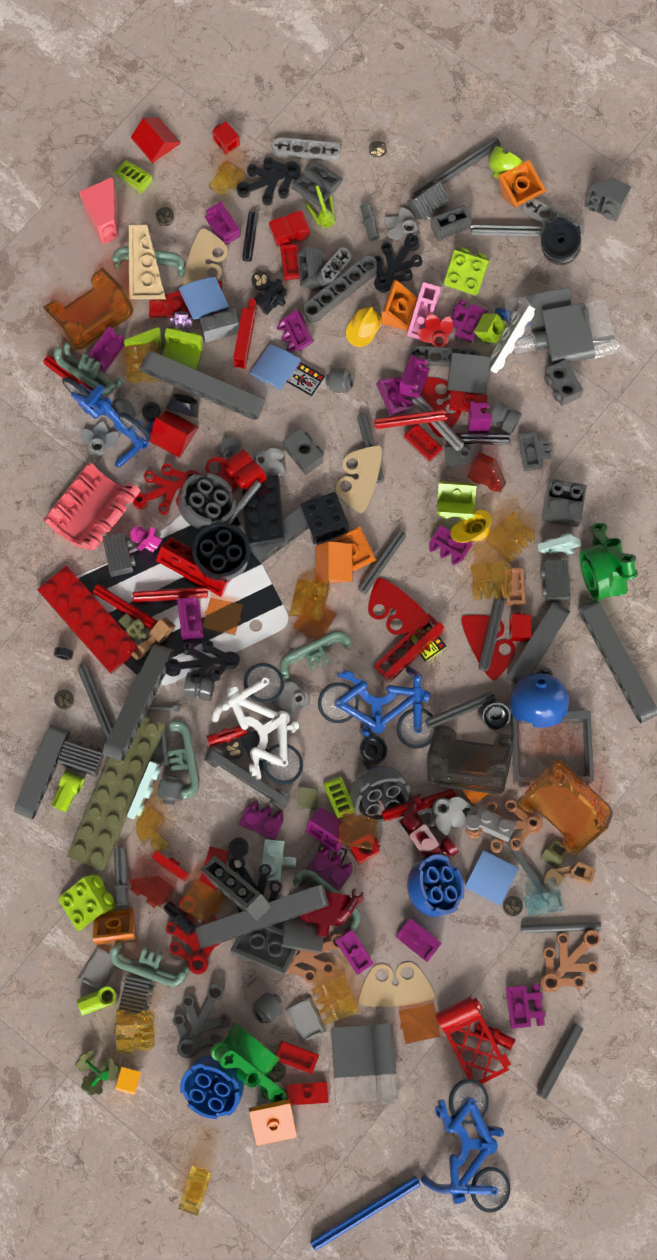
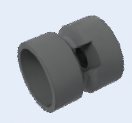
[491,401,522,434]
[184,672,215,701]

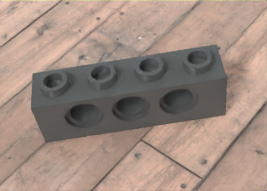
[200,855,271,921]

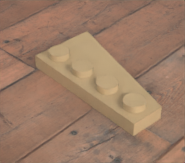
[129,225,166,300]

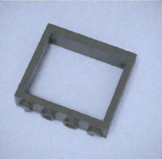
[511,711,594,788]

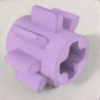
[170,312,192,332]

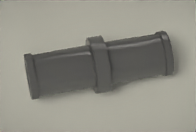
[360,203,380,241]

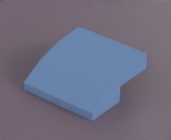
[179,277,229,320]
[249,344,301,391]
[465,850,519,905]

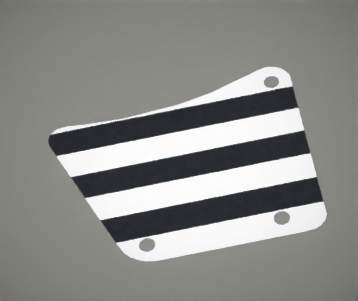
[76,514,288,685]

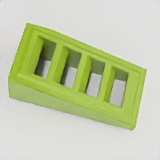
[114,160,153,194]
[124,327,163,352]
[323,777,356,819]

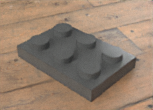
[230,926,298,976]

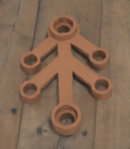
[466,800,543,853]
[540,930,600,993]
[277,933,342,983]

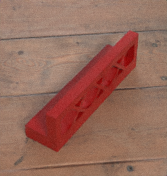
[156,537,232,597]
[374,614,445,683]

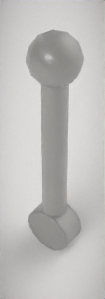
[149,705,181,713]

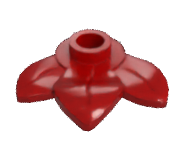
[417,313,453,347]

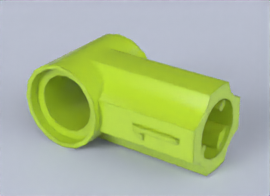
[51,771,85,813]
[77,987,119,1016]

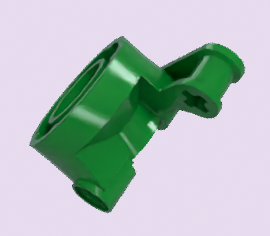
[579,523,638,601]
[210,1023,286,1103]

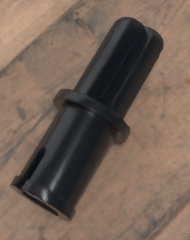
[163,901,197,936]

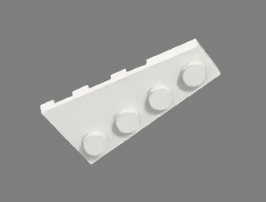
[489,296,535,373]

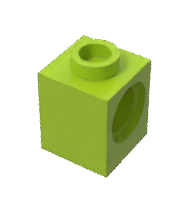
[474,313,506,343]

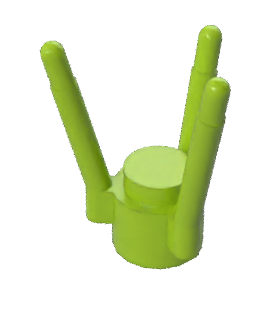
[305,185,336,228]

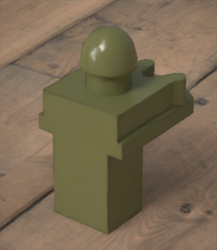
[119,613,148,641]

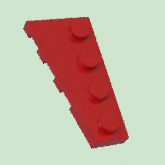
[149,281,222,318]

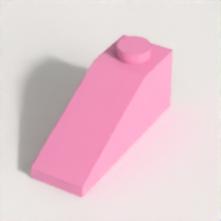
[407,282,443,340]

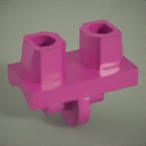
[130,526,162,553]

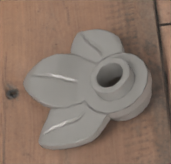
[384,207,418,240]
[82,421,119,456]
[251,448,285,477]
[273,682,310,719]
[433,797,468,835]

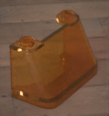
[43,268,133,350]
[518,760,613,856]

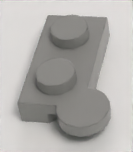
[465,807,517,842]

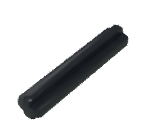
[242,211,258,262]
[456,433,510,445]

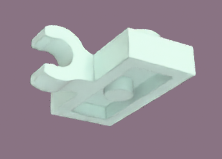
[538,534,581,555]
[262,839,297,882]

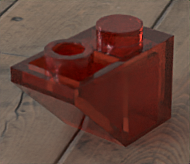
[467,452,506,493]
[128,875,176,909]

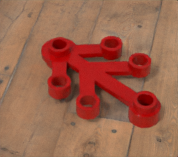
[132,463,198,515]
[166,896,220,975]

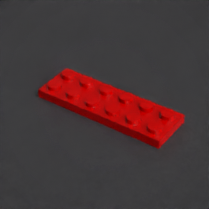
[37,565,139,674]

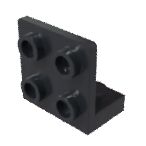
[300,492,349,545]

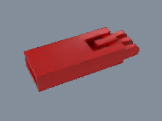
[233,298,257,369]

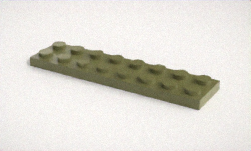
[67,717,166,872]

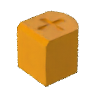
[114,1067,141,1095]

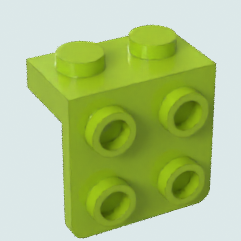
[444,247,491,295]
[162,328,204,370]
[437,481,476,520]
[59,873,116,931]

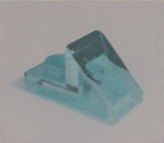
[524,889,565,916]

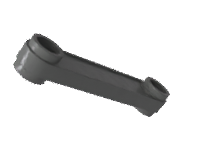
[204,747,290,810]

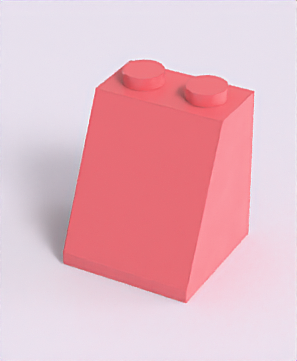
[79,177,118,244]

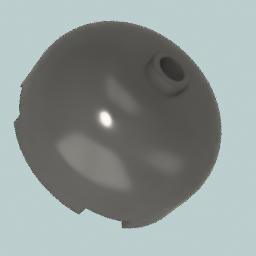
[178,473,236,530]
[350,766,411,823]

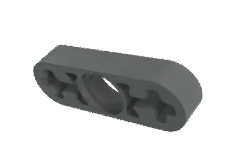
[316,247,351,286]

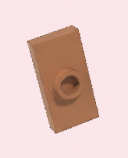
[504,568,526,606]

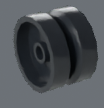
[541,220,581,265]

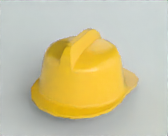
[346,306,382,347]
[450,510,492,543]

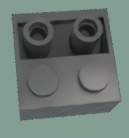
[584,179,631,221]
[541,478,587,527]

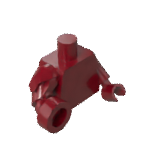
[399,793,459,857]
[299,888,364,937]

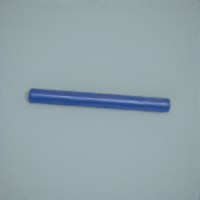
[310,1176,421,1250]

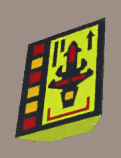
[405,623,447,662]

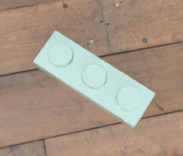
[127,761,161,819]

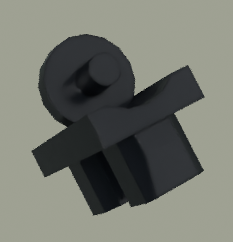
[254,278,287,315]

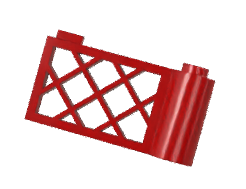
[435,995,511,1088]

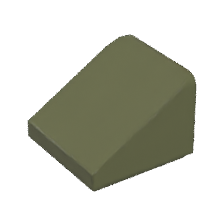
[298,787,317,809]
[541,838,571,868]

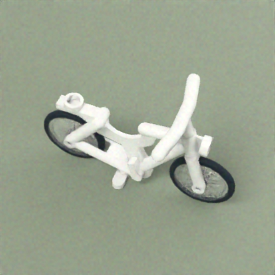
[211,663,303,784]

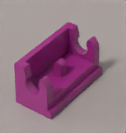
[205,201,240,245]
[88,326,125,372]
[400,355,430,398]
[468,401,492,433]
[177,597,204,640]
[305,807,353,853]
[396,918,442,962]
[335,928,374,975]

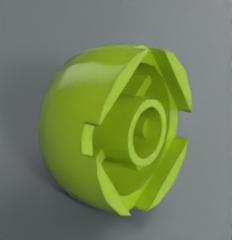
[488,146,523,179]

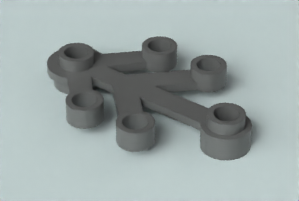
[173,984,231,1059]

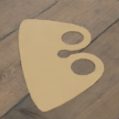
[183,228,228,286]
[336,446,382,513]
[358,962,435,1007]

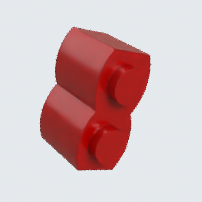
[268,211,310,247]
[225,449,266,491]

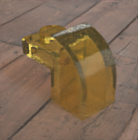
[209,161,245,197]
[136,806,169,852]
[178,1166,212,1216]

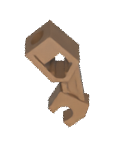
[132,617,176,660]
[543,862,596,888]

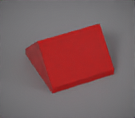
[131,117,180,163]
[149,410,199,458]

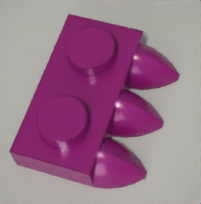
[277,310,314,352]
[376,377,414,416]
[429,525,473,565]
[239,800,284,840]
[306,847,353,891]

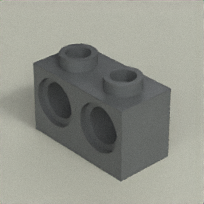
[544,360,583,406]

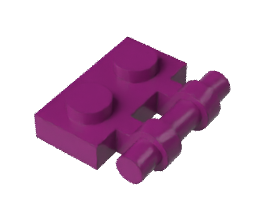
[451,299,488,343]
[505,984,546,1029]

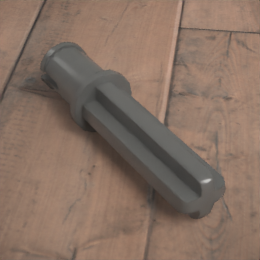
[113,847,129,907]

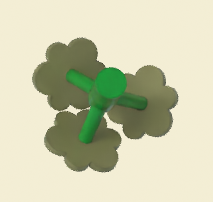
[75,1050,119,1096]

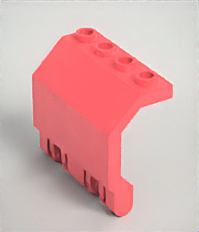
[43,462,141,551]

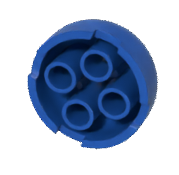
[510,673,569,728]
[407,854,465,917]
[180,1056,244,1119]

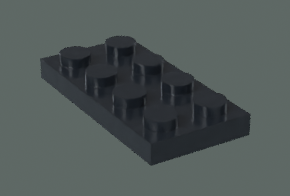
[242,475,285,548]

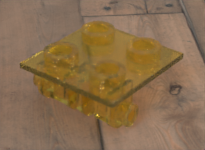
[289,580,330,621]

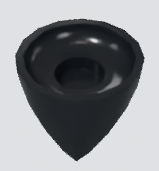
[166,394,198,418]
[477,702,511,730]
[359,735,388,769]

